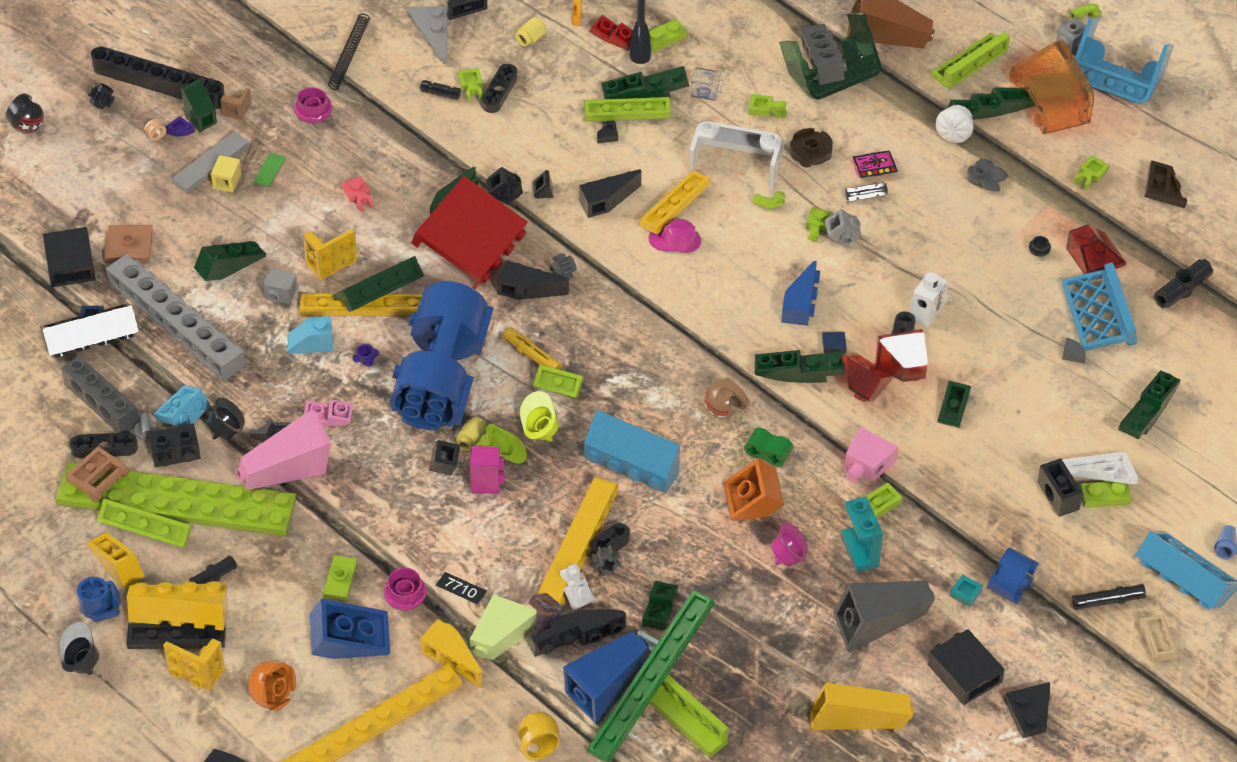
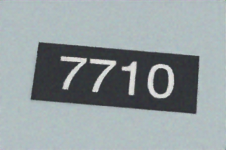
[435,572,487,604]

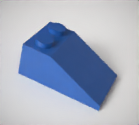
[309,599,390,659]

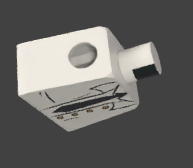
[909,272,948,328]

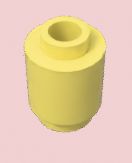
[515,17,546,47]
[456,417,487,451]

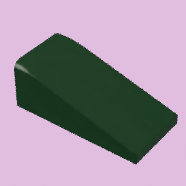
[937,380,971,428]

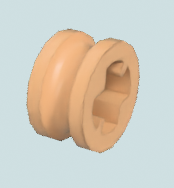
[144,119,166,141]

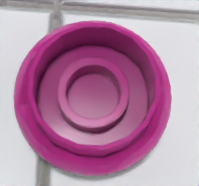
[294,87,332,124]
[384,567,427,611]

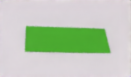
[253,153,286,187]

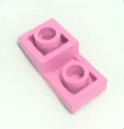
[303,399,353,426]

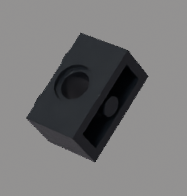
[1037,458,1083,517]

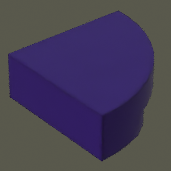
[165,116,195,137]

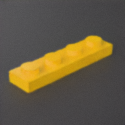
[639,170,711,235]

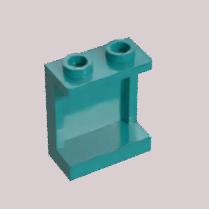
[840,496,883,572]

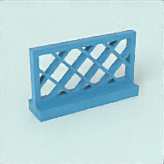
[1061,263,1137,351]

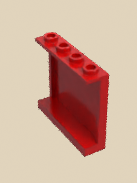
[411,176,528,289]

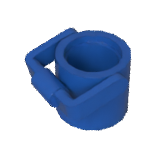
[77,577,121,622]

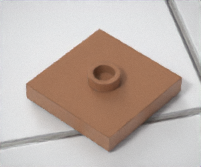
[104,225,153,263]

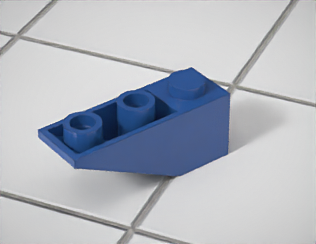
[781,261,820,326]

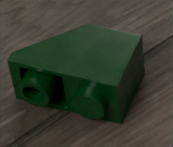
[181,79,217,133]

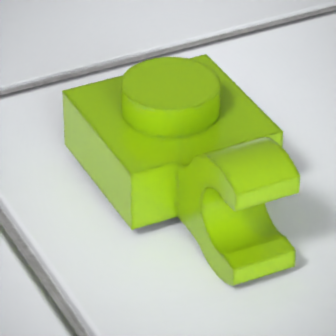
[748,94,787,118]
[806,207,833,242]

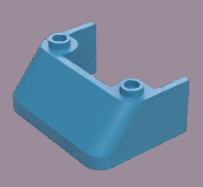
[1071,17,1174,104]

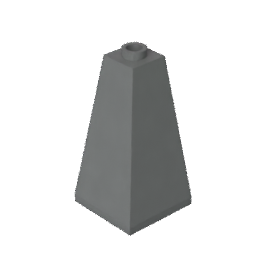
[833,580,935,651]

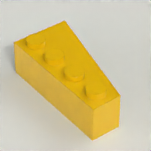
[127,581,228,630]

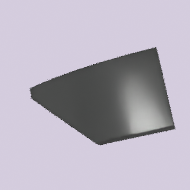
[248,418,292,442]

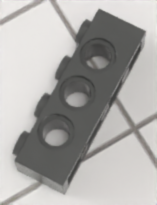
[800,23,847,85]
[61,356,139,433]

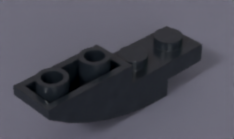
[530,609,626,657]

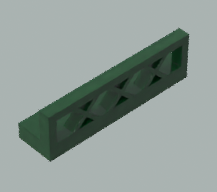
[332,256,424,312]

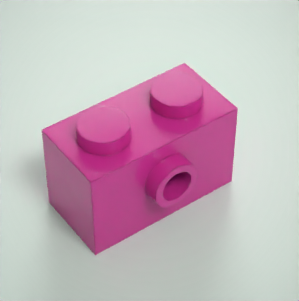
[470,446,505,494]

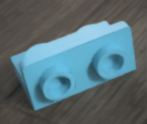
[154,385,210,427]

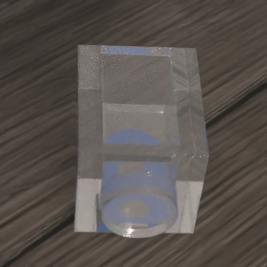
[691,67,724,101]

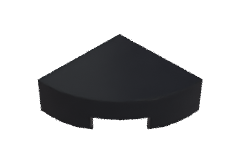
[597,121,618,143]

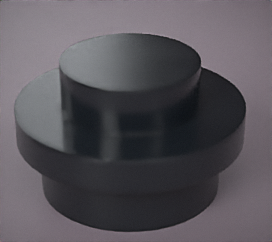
[1029,236,1051,257]

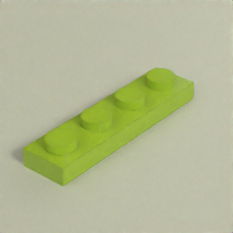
[584,97,671,122]
[97,499,193,548]

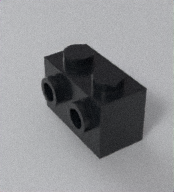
[148,423,201,468]

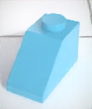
[287,316,334,354]

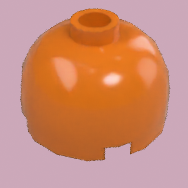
[248,660,296,711]

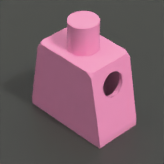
[845,427,898,483]

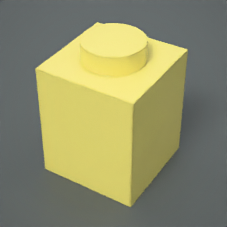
[211,155,242,193]

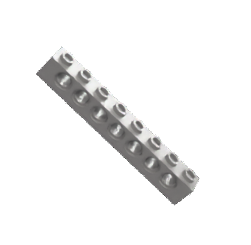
[106,254,245,381]

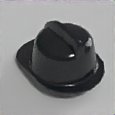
[207,398,245,440]
[59,622,99,675]

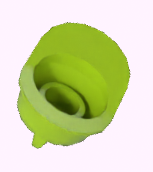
[476,424,527,464]

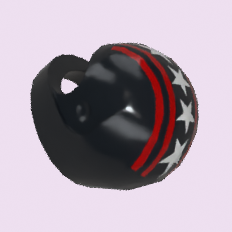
[6,93,44,134]

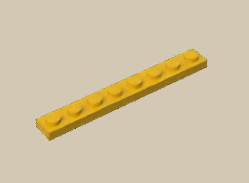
[282,664,462,762]

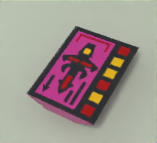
[853,150,898,178]

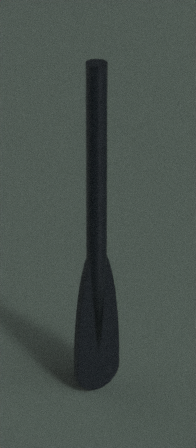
[630,0,651,64]

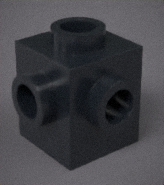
[487,167,523,205]

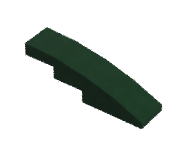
[948,87,1038,120]

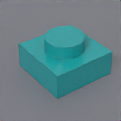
[950,574,983,607]

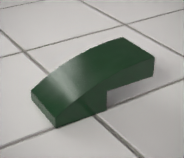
[642,581,678,631]

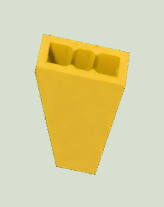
[810,682,914,730]

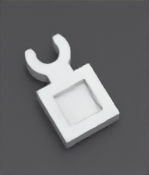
[560,564,594,610]

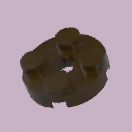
[790,128,833,167]

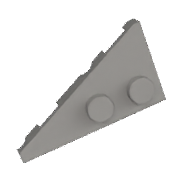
[407,6,447,64]

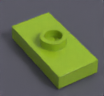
[323,555,358,602]

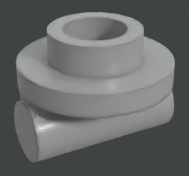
[134,413,158,440]

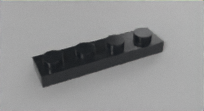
[126,622,226,649]

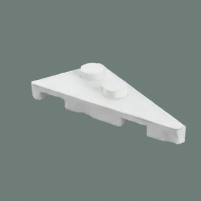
[1046,452,1138,485]

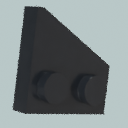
[1004,682,1051,739]

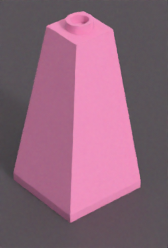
[237,409,331,490]

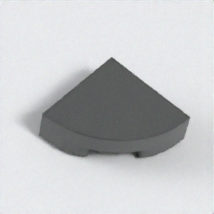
[1062,337,1086,364]

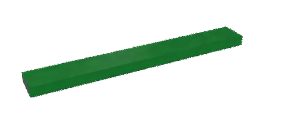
[586,589,715,762]

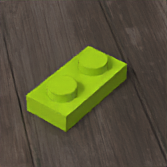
[649,19,688,52]
[533,364,584,399]
[1080,481,1132,508]
[867,483,903,519]

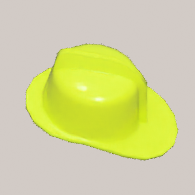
[520,391,559,442]

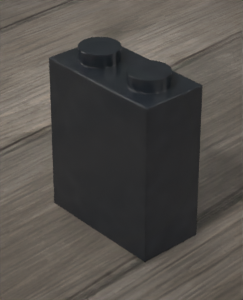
[43,227,96,288]
[928,629,1005,706]

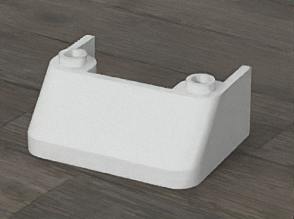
[689,121,785,189]

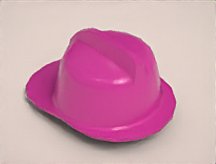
[648,219,701,253]
[771,522,808,567]

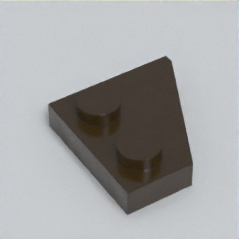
[1144,160,1187,208]

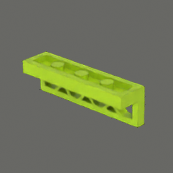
[931,32,1010,90]
[649,675,728,758]

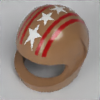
[704,378,750,418]

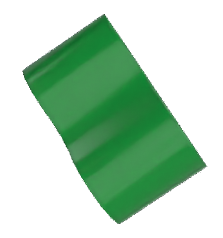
[744,428,794,467]

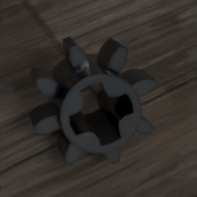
[88,83,116,110]

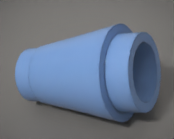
[1214,525,1237,560]

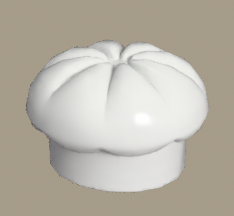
[936,105,973,144]

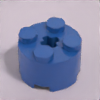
[987,548,1040,605]

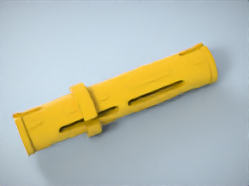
[503,327,562,370]

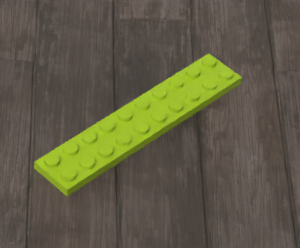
[55,462,297,537]

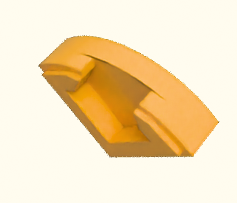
[572,0,582,26]

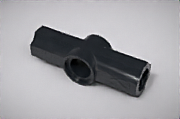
[1154,258,1214,309]

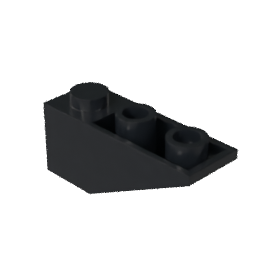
[579,169,642,218]
[497,261,569,300]

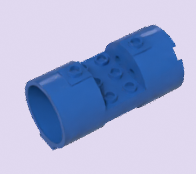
[390,281,494,431]

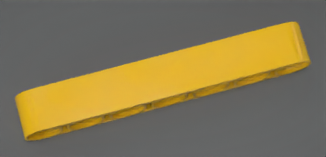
[536,476,619,611]

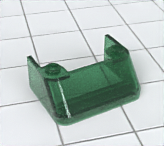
[779,13,881,100]

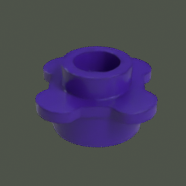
[353,344,379,367]

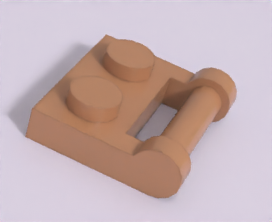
[65,446,130,502]

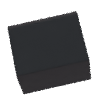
[533,169,553,199]

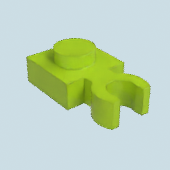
[458,68,483,102]
[1074,155,1110,190]

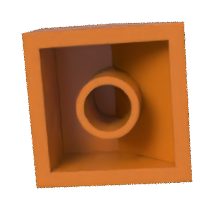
[724,458,784,521]

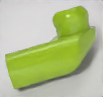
[1069,4,1102,19]
[752,191,786,210]

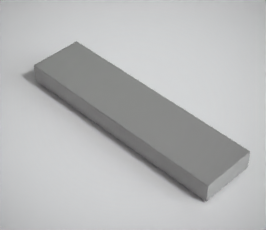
[172,131,250,194]

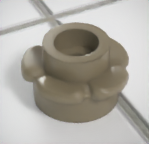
[788,695,811,717]

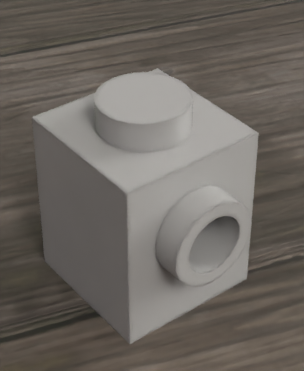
[261,268,298,305]

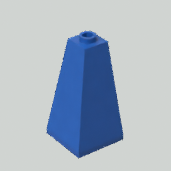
[563,631,649,725]

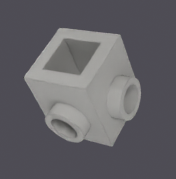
[1055,17,1086,55]
[825,209,862,247]

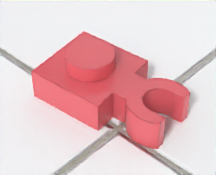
[341,176,373,212]

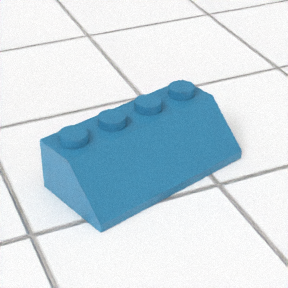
[584,410,680,493]
[1135,531,1237,610]

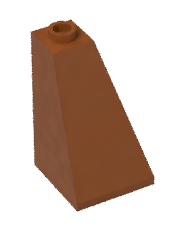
[846,0,935,49]

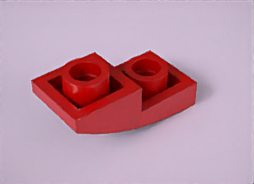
[589,15,633,49]

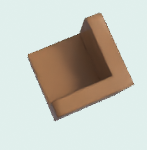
[220,88,252,120]

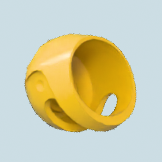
[518,712,559,760]

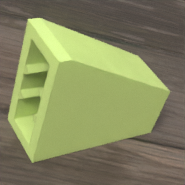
[470,595,538,661]

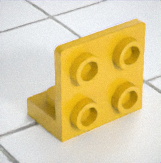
[303,229,357,280]
[163,638,225,692]

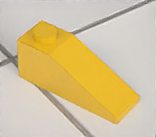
[86,532,145,588]
[420,619,483,688]

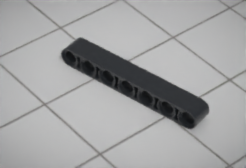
[91,47,225,109]

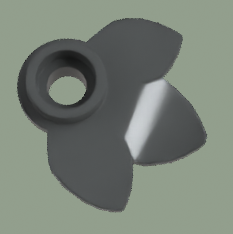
[967,159,1008,191]

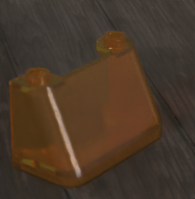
[1009,40,1094,134]

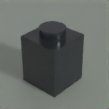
[429,440,460,475]

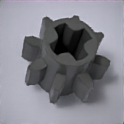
[549,253,577,279]
[592,545,622,576]

